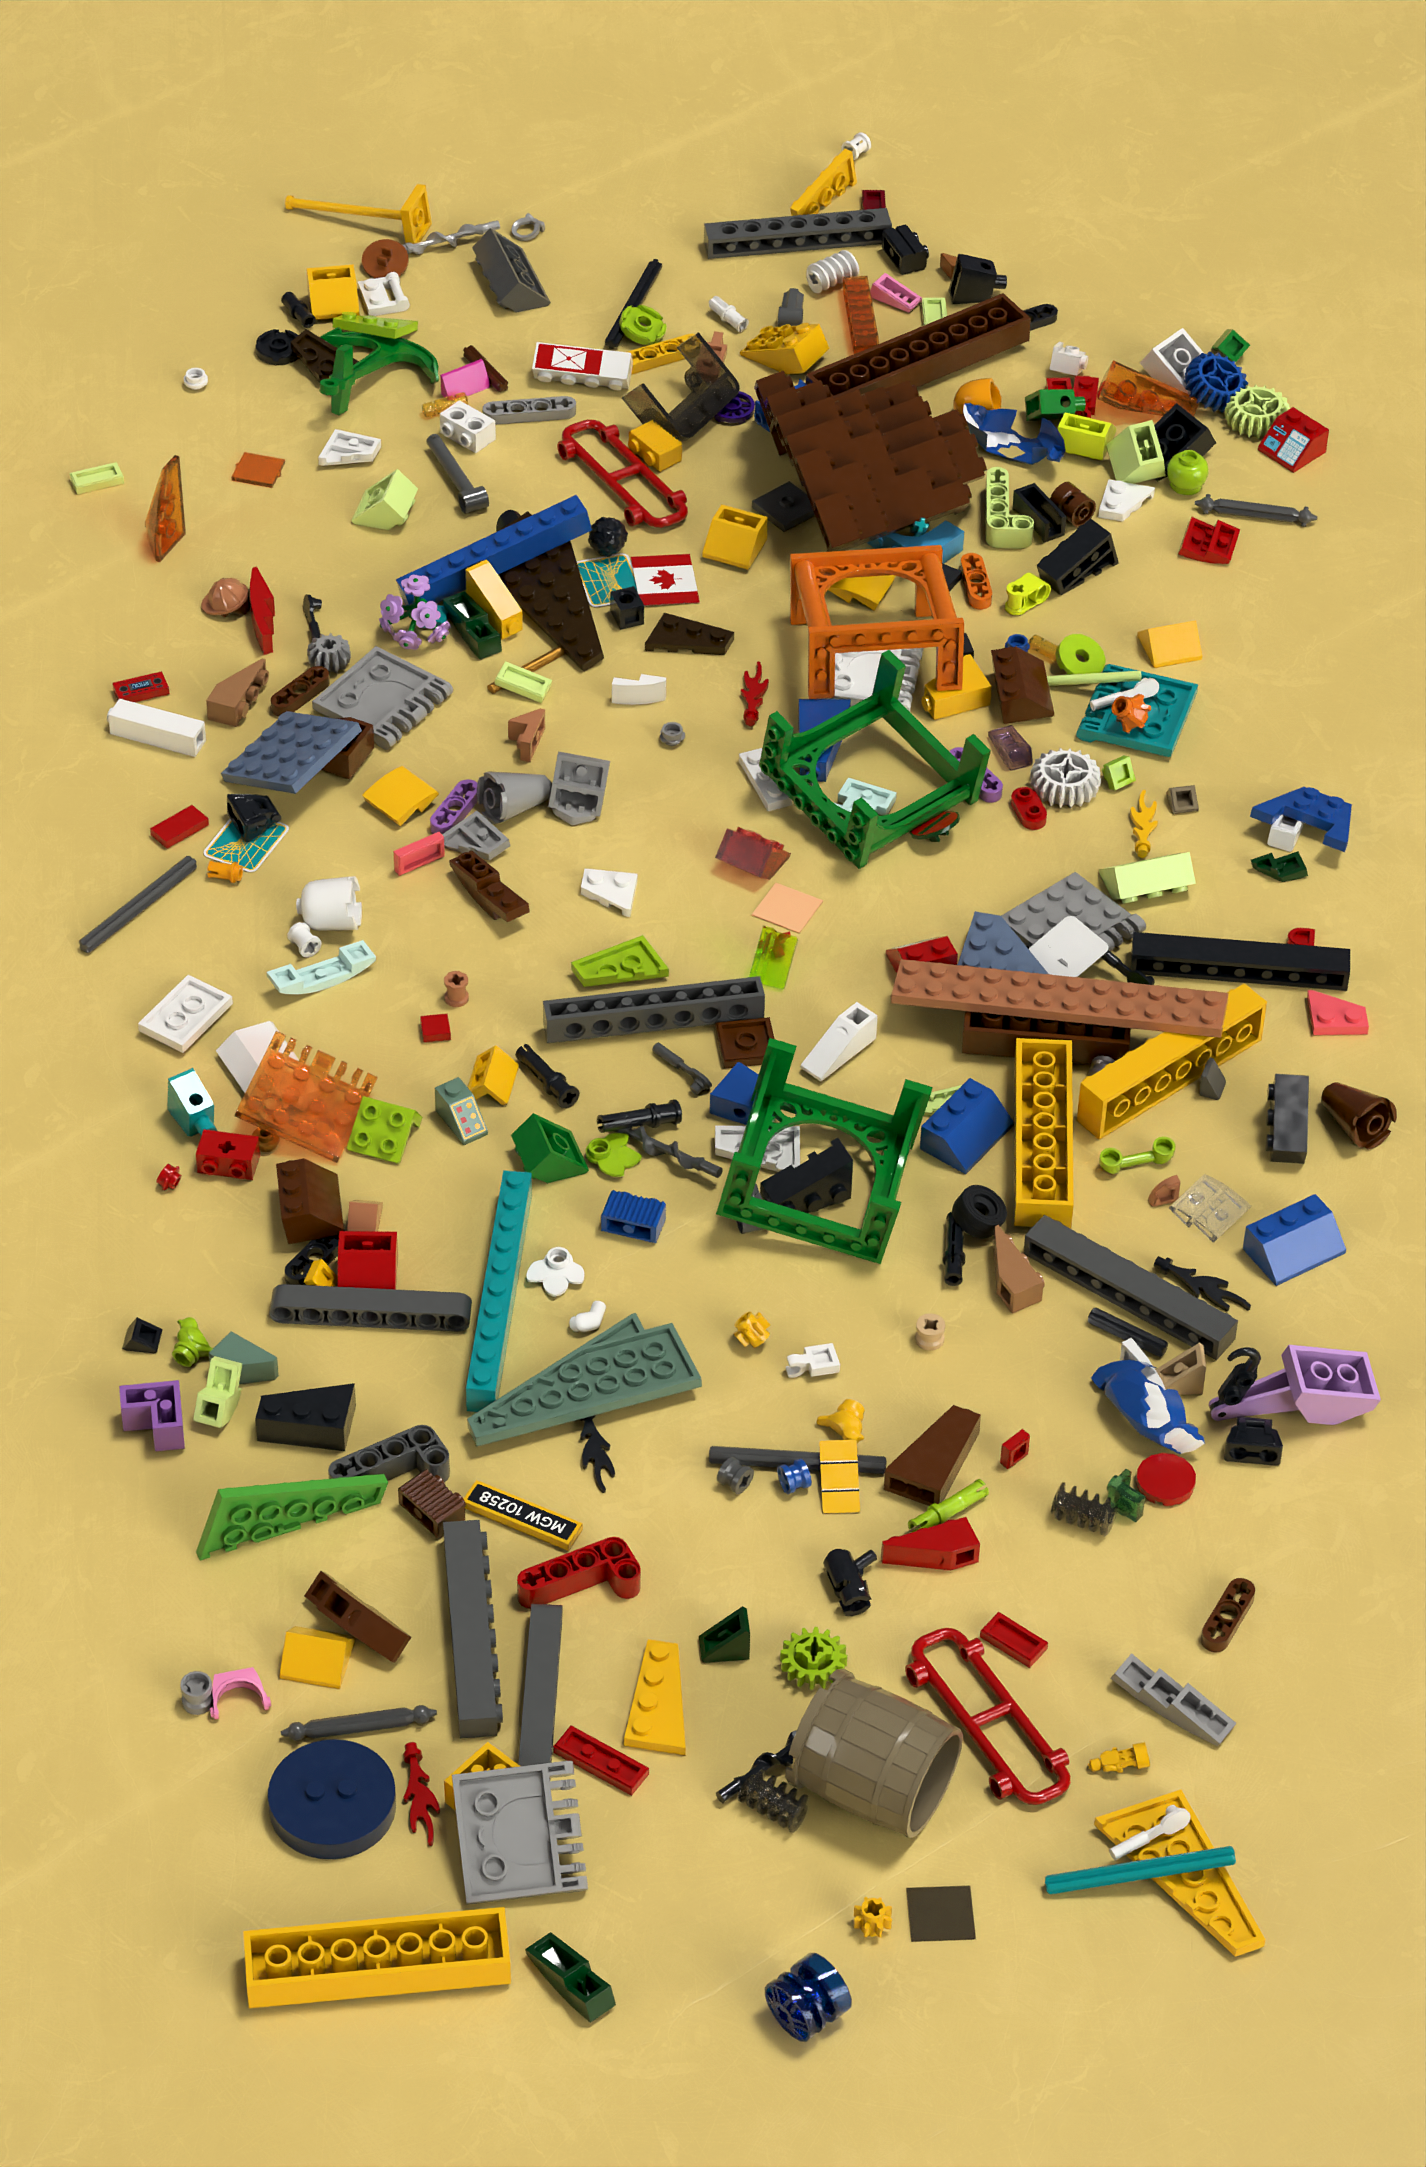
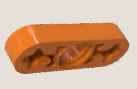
[960,553,992,610]

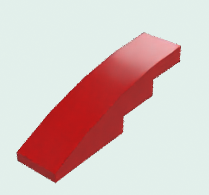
[250,567,275,655]

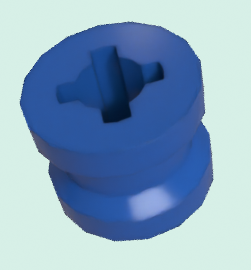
[777,1459,812,1494]

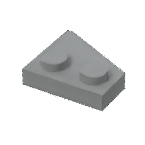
[442,811,510,860]

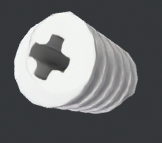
[806,250,859,293]

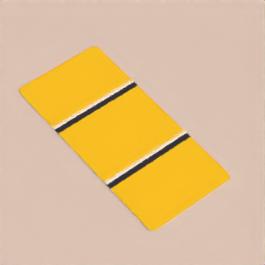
[819,1440,860,1514]

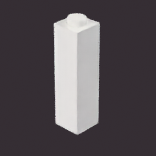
[107,699,206,757]

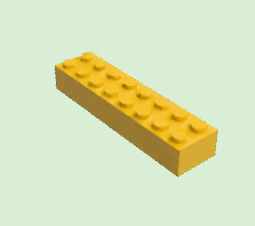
[1077,983,1267,1140]
[1014,1038,1074,1228]
[243,1907,511,2008]

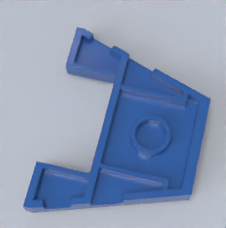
[1250,787,1352,852]

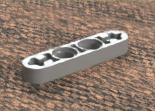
[482,396,576,425]

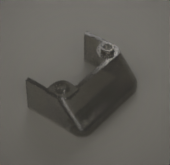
[622,332,740,441]

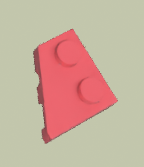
[1307,990,1369,1035]

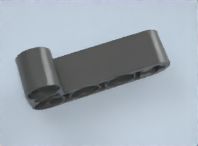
[328,1425,450,1482]

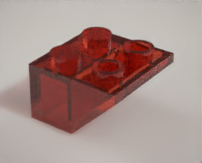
[715,827,791,880]

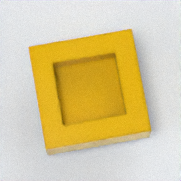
[304,1259,338,1287]

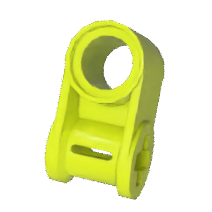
[1005,572,1051,615]

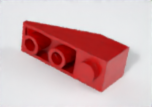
[881,1517,980,1571]

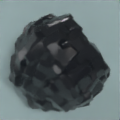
[588,517,628,557]

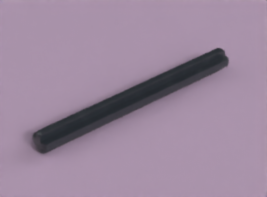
[605,259,662,349]

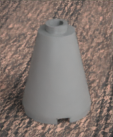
[477,771,552,824]

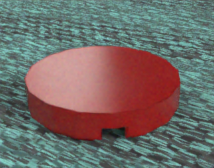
[1136,1453,1196,1506]

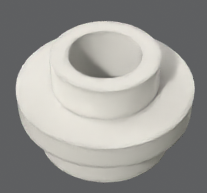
[184,368,208,390]

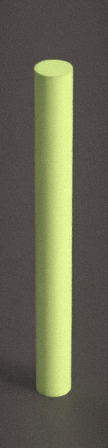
[1047,671,1142,686]

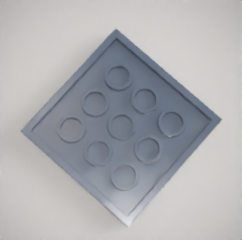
[221,711,362,794]

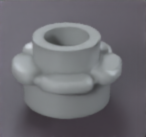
[660,722,685,746]

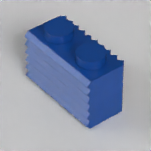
[601,1190,666,1243]

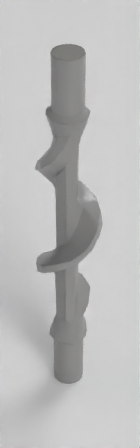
[403,220,500,255]

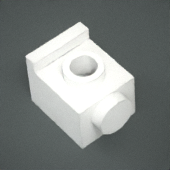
[1050,342,1089,376]

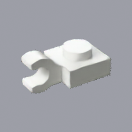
[785,1343,840,1378]

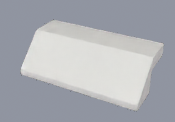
[216,1021,322,1125]

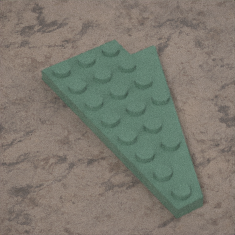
[467,1313,702,1446]

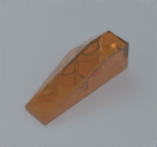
[145,455,186,562]

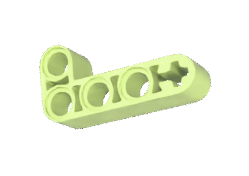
[985,467,1034,549]

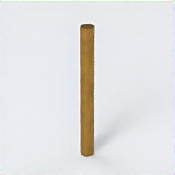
[487,646,566,694]

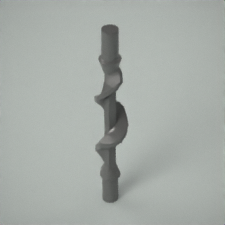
[602,1123,723,1178]

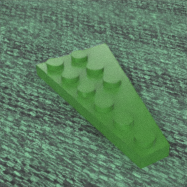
[196,1474,388,1561]

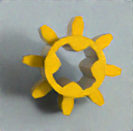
[734,1311,770,1348]
[853,1897,892,1938]

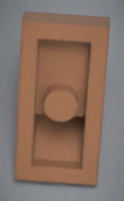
[508,708,545,762]

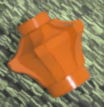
[1112,694,1151,733]

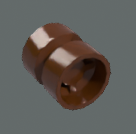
[1050,482,1096,527]

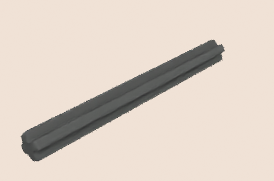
[79,856,197,953]
[709,1446,887,1474]

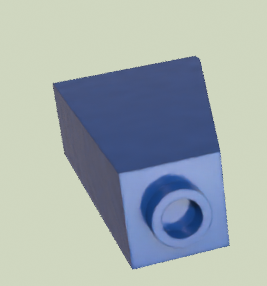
[798,699,851,782]

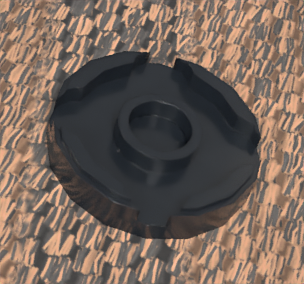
[255,329,298,365]

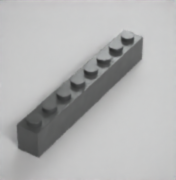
[1024,1215,1238,1361]
[443,1520,503,1739]

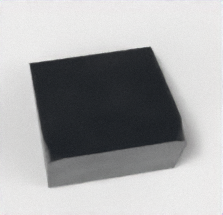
[122,1317,163,1353]

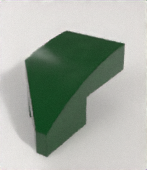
[1251,851,1308,882]

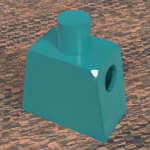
[167,1068,217,1137]

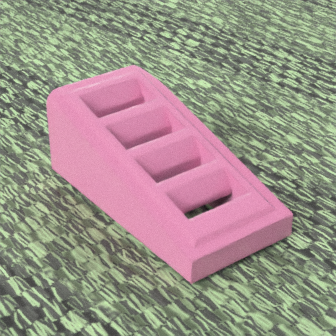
[869,273,922,313]

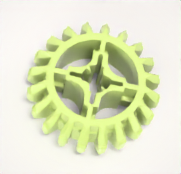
[1224,384,1290,439]

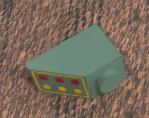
[435,1077,488,1145]

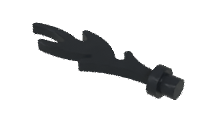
[1154,1256,1251,1311]
[579,1415,615,1493]

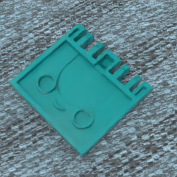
[1076,664,1198,757]

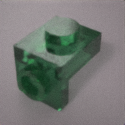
[1107,1469,1146,1522]

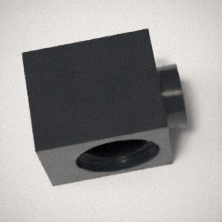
[610,586,644,630]

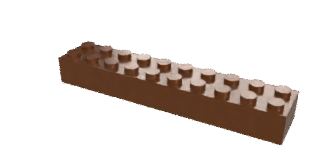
[806,293,1031,398]

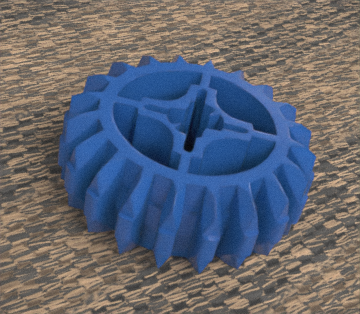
[1184,351,1248,413]

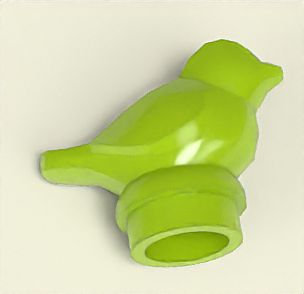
[172,1317,213,1367]

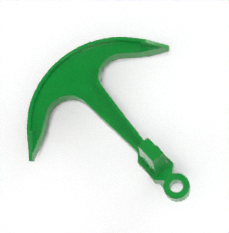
[319,327,439,415]

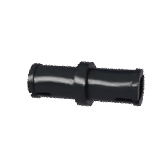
[281,292,316,328]

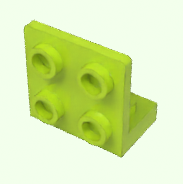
[347,1096,423,1164]

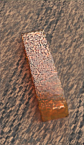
[843,276,879,354]

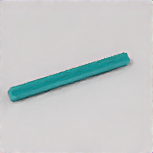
[1045,1846,1236,1894]

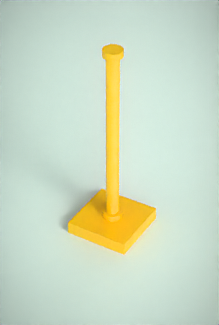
[285,184,432,244]

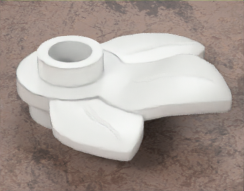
[526,1247,584,1297]

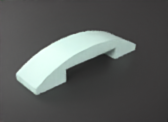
[267,940,376,994]

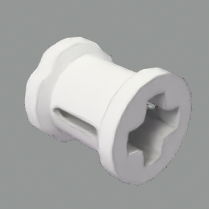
[841,132,871,160]
[287,922,322,957]

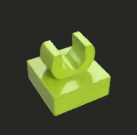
[1102,755,1136,790]

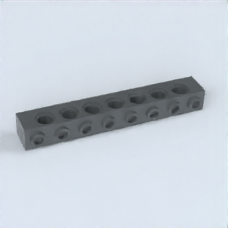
[704,208,892,259]
[543,976,765,1043]

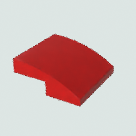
[1178,517,1240,564]

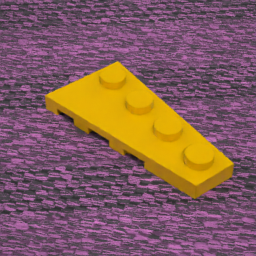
[790,149,857,216]
[624,1639,686,1756]

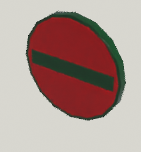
[910,811,960,842]

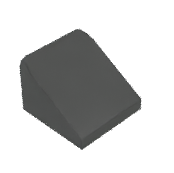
[1199,1058,1226,1100]

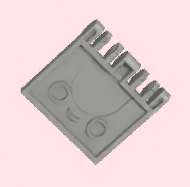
[312,646,453,750]
[1001,872,1146,967]
[452,1761,588,1905]

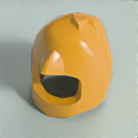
[953,378,1002,414]

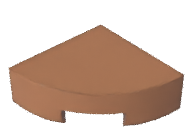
[1148,1175,1180,1207]

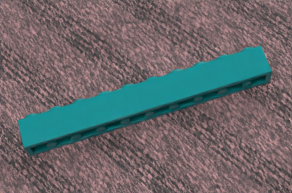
[466,1170,532,1412]

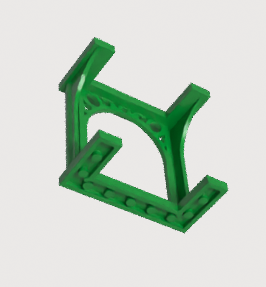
[759,650,991,869]
[716,1038,933,1264]

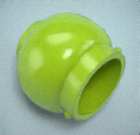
[1167,450,1209,495]

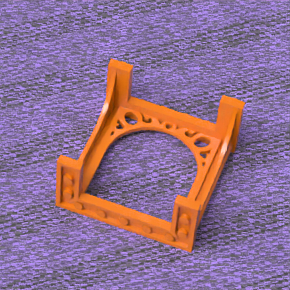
[790,545,964,699]

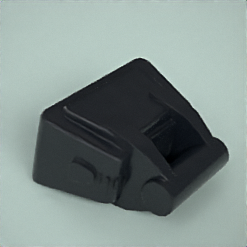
[227,794,281,842]
[1224,1417,1283,1466]

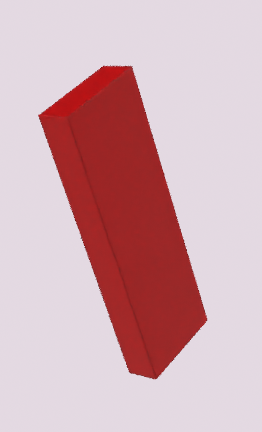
[553,1725,649,1796]

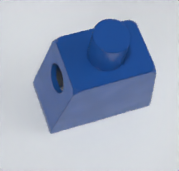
[710,1062,774,1125]

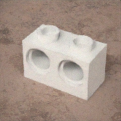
[440,400,496,453]

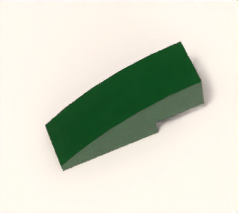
[442,591,502,659]
[525,1932,616,2023]

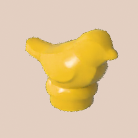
[817,1399,865,1444]

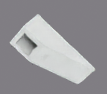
[800,1002,877,1082]

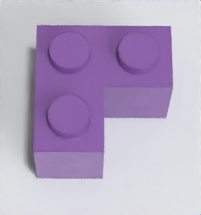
[119,1380,185,1451]

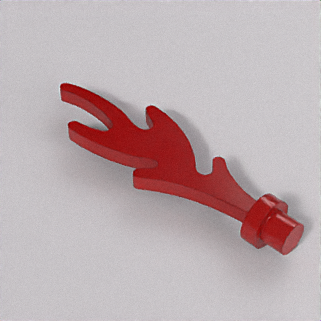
[741,661,769,726]
[403,1742,440,1846]

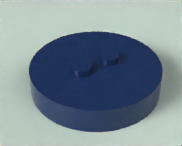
[268,1739,396,1859]

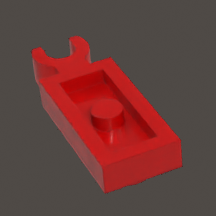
[1073,376,1099,418]

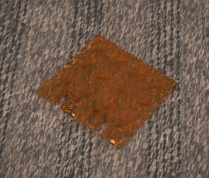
[235,1031,378,1163]

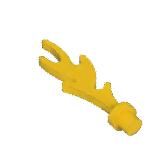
[1130,790,1158,858]

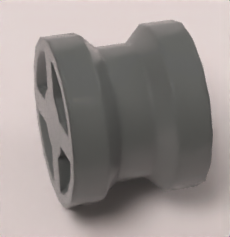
[717,1457,754,1494]

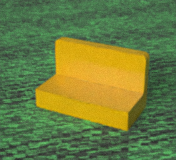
[468,1045,519,1105]

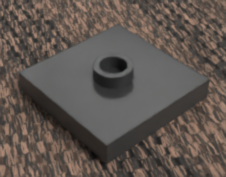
[752,481,815,532]

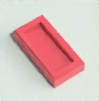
[393,832,445,876]

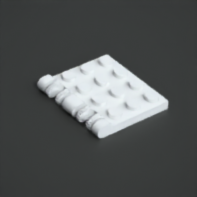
[820,648,924,712]

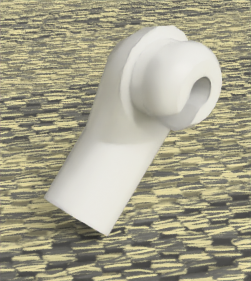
[569,1301,606,1332]

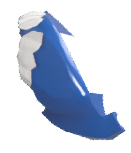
[963,403,1066,465]
[1091,1360,1205,1454]

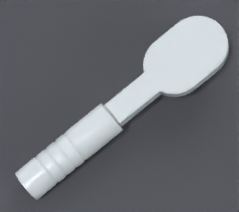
[1090,678,1159,711]
[1109,1805,1191,1860]

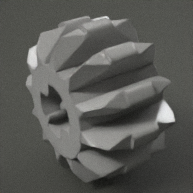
[307,633,351,673]

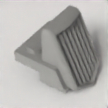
[548,751,610,825]

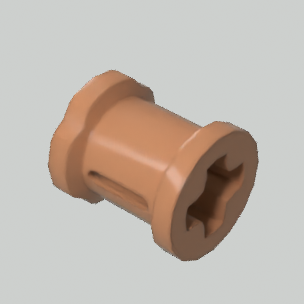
[444,971,469,1007]

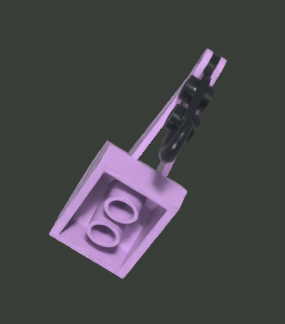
[1209,1345,1381,1425]

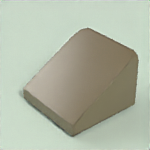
[1166,785,1199,814]

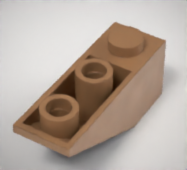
[206,658,269,727]
[993,1225,1045,1313]

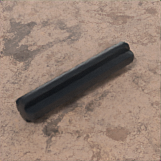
[1088,1307,1168,1357]

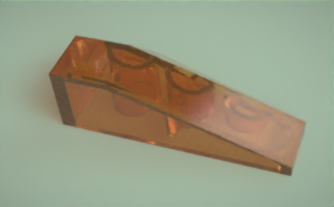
[1097,360,1199,416]

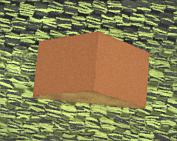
[347,1200,383,1231]

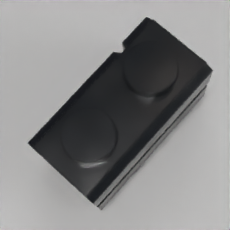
[882,224,929,275]

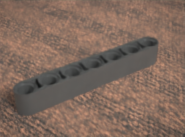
[269,1284,472,1332]
[518,1604,563,1779]

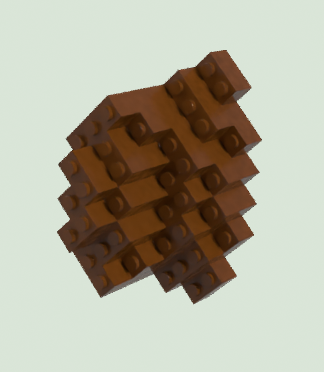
[754,370,987,552]

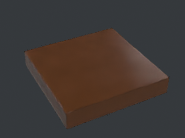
[715,1017,775,1069]

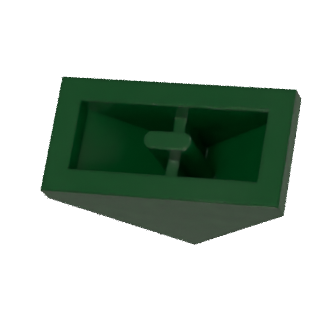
[699,1606,750,1663]

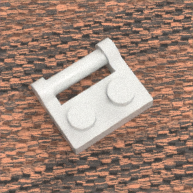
[358,272,410,316]

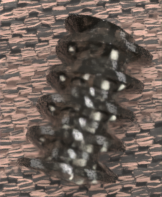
[1051,1482,1119,1536]
[738,1769,808,1833]

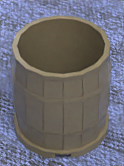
[785,1669,963,1838]

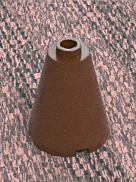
[1321,1082,1397,1149]

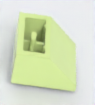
[1106,420,1165,484]

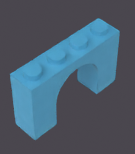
[867,520,964,564]

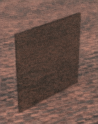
[906,1886,976,1942]

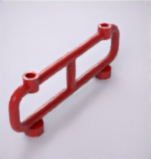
[557,419,688,528]
[905,1628,1071,1805]

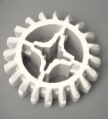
[1030,748,1101,808]

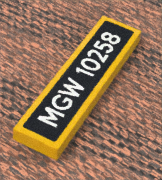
[463,1480,583,1551]

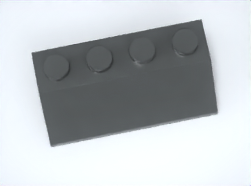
[472,228,551,312]

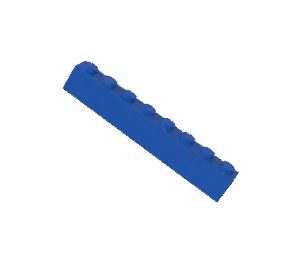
[396,495,592,605]

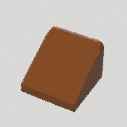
[940,253,957,279]

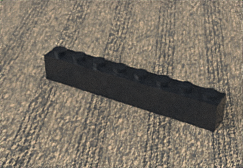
[1130,932,1350,991]

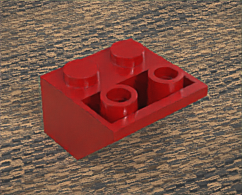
[338,1231,398,1290]

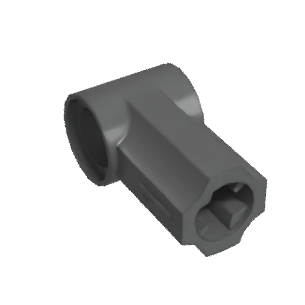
[778,288,804,327]

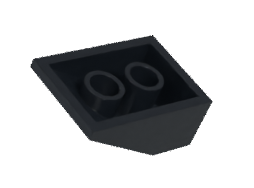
[1154,403,1216,482]

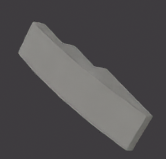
[1110,1653,1236,1746]

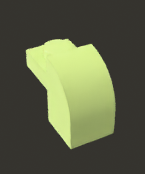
[193,1356,243,1428]

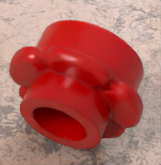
[156,1164,182,1191]

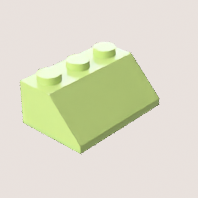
[1099,852,1196,904]

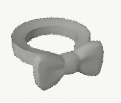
[511,213,545,241]

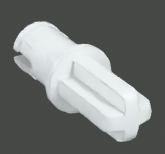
[709,296,749,332]

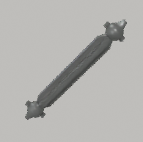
[1194,494,1318,527]
[281,1705,437,1741]

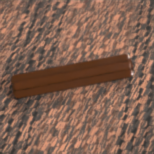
[463,345,508,392]

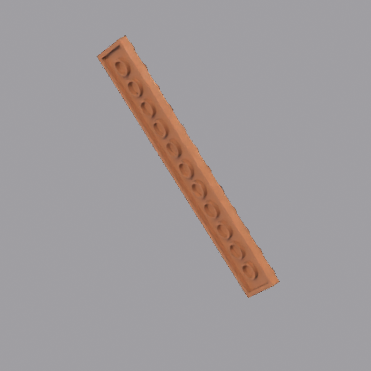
[891,959,1229,1038]

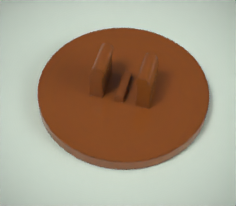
[362,239,409,279]

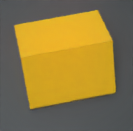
[1137,620,1202,668]
[280,1626,355,1689]

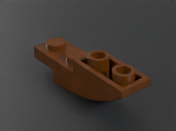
[449,850,530,922]
[304,1571,411,1663]

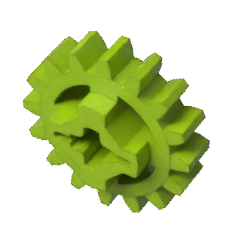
[780,1627,848,1690]

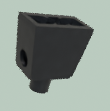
[949,254,1007,304]

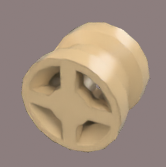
[915,1313,945,1351]

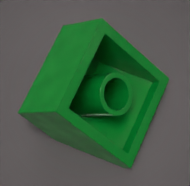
[511,1113,589,1183]

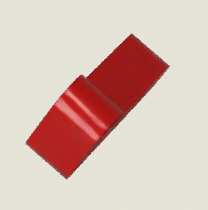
[517,1537,641,1609]

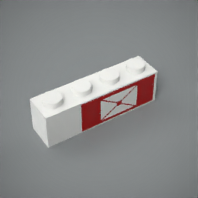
[532,342,633,390]

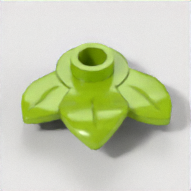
[586,1133,642,1177]

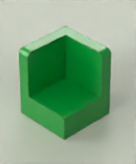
[1212,329,1250,363]

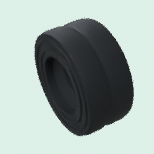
[952,1185,1007,1239]

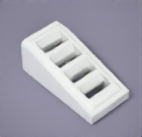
[1267,815,1305,852]

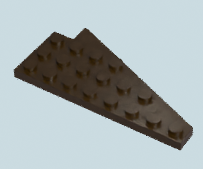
[497,511,604,672]

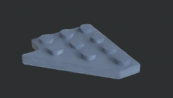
[958,911,1048,974]

